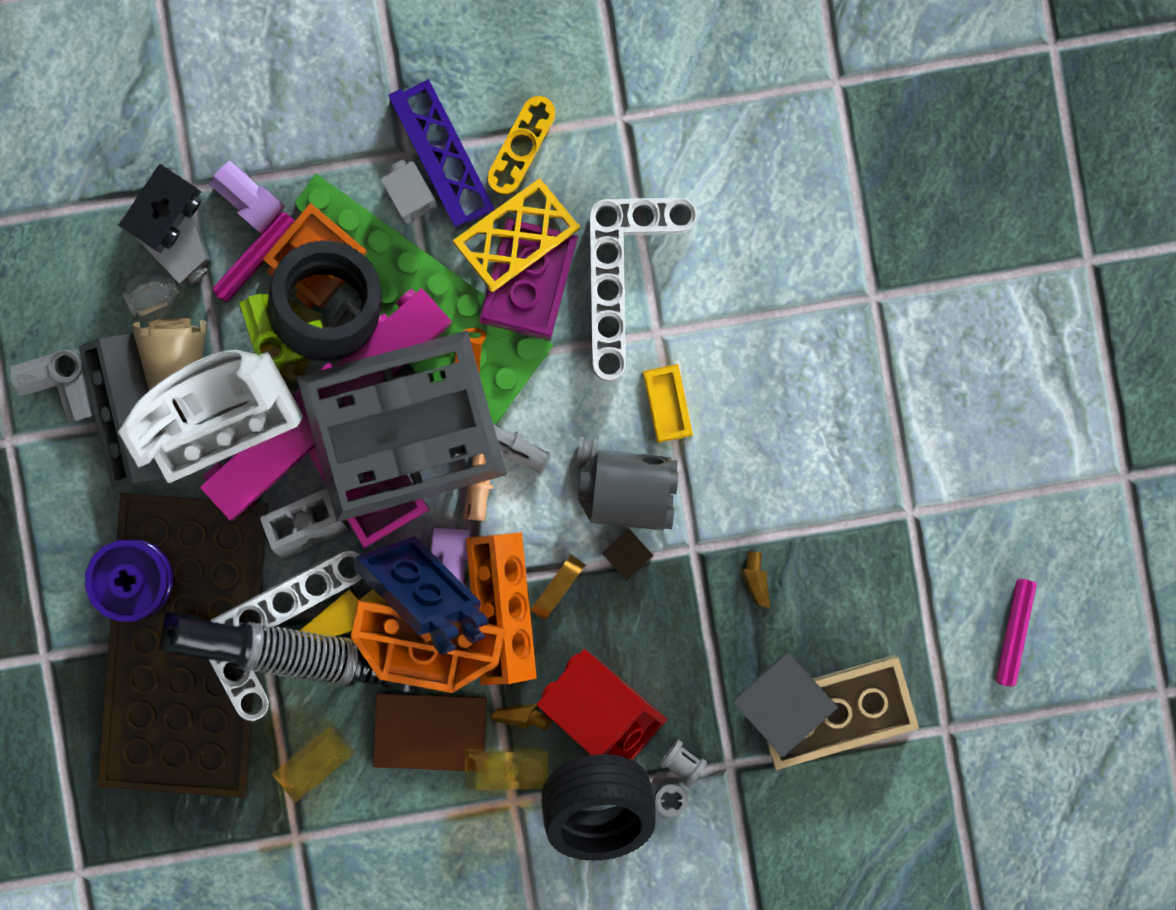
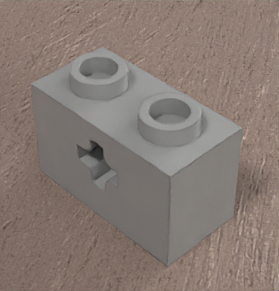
[381,160,438,225]
[260,488,351,561]

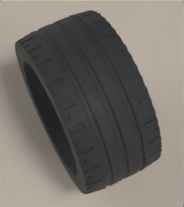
[268,240,382,361]
[542,754,656,861]

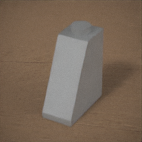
[119,169,211,286]

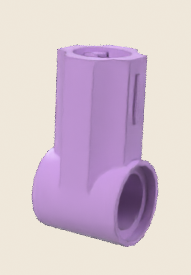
[209,161,285,234]
[431,527,471,586]

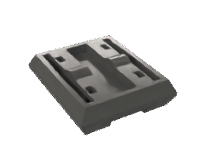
[297,331,507,522]

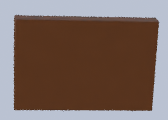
[373,693,487,772]

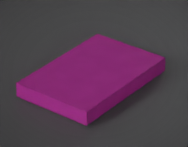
[479,218,578,341]

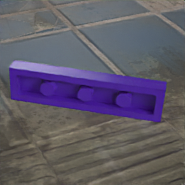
[388,79,495,230]

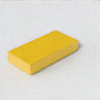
[642,364,693,443]

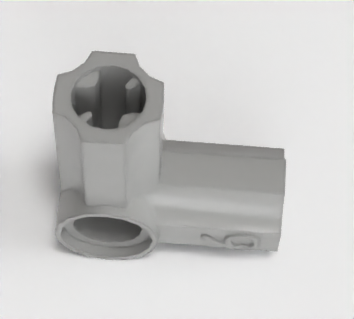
[10,349,95,423]

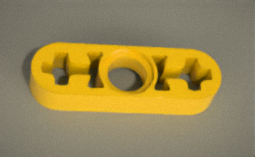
[488,96,555,195]

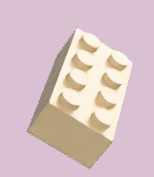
[766,655,919,770]

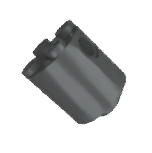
[578,450,679,531]

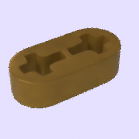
[530,554,586,621]

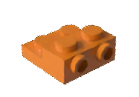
[263,203,368,309]

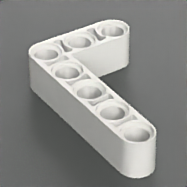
[590,198,697,382]
[209,550,362,721]

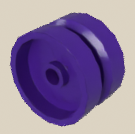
[85,540,173,621]

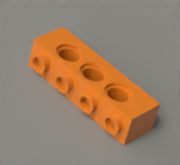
[466,532,537,685]

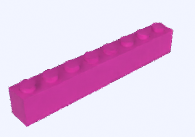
[200,288,453,520]

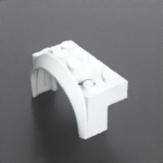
[118,350,303,484]

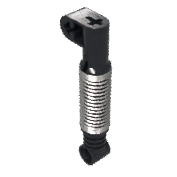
[158,611,417,692]

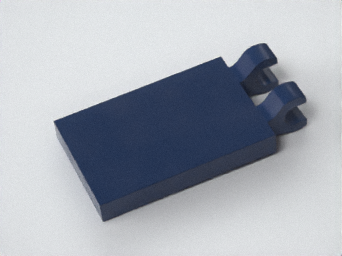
[353,536,488,655]

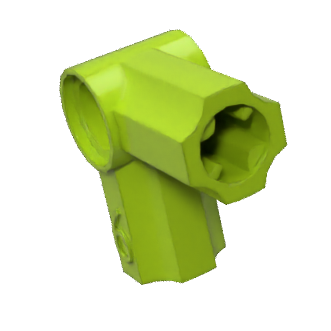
[239,293,323,370]

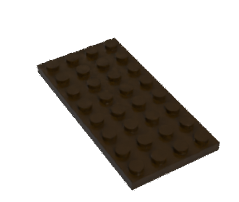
[98,493,269,798]

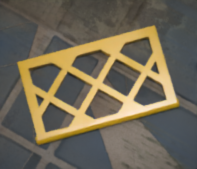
[453,178,581,293]

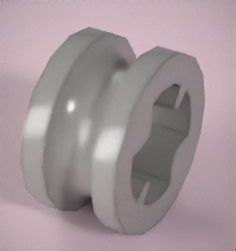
[576,436,598,469]
[655,783,688,817]

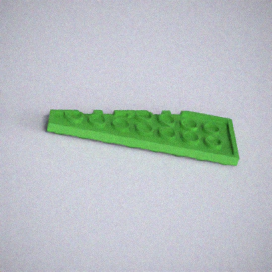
[294,174,554,425]

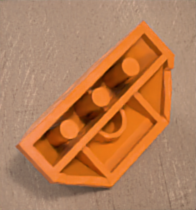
[351,600,505,693]

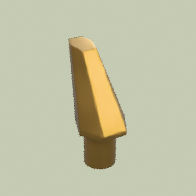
[739,551,770,608]
[491,704,552,731]

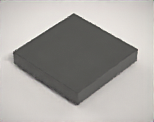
[732,651,838,757]

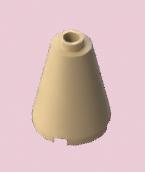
[133,318,207,419]

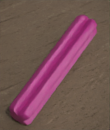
[212,212,295,302]
[996,578,1037,687]

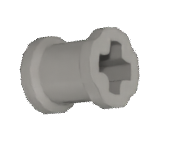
[658,739,707,788]

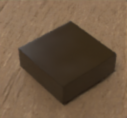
[602,529,653,580]

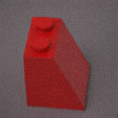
[536,649,668,761]

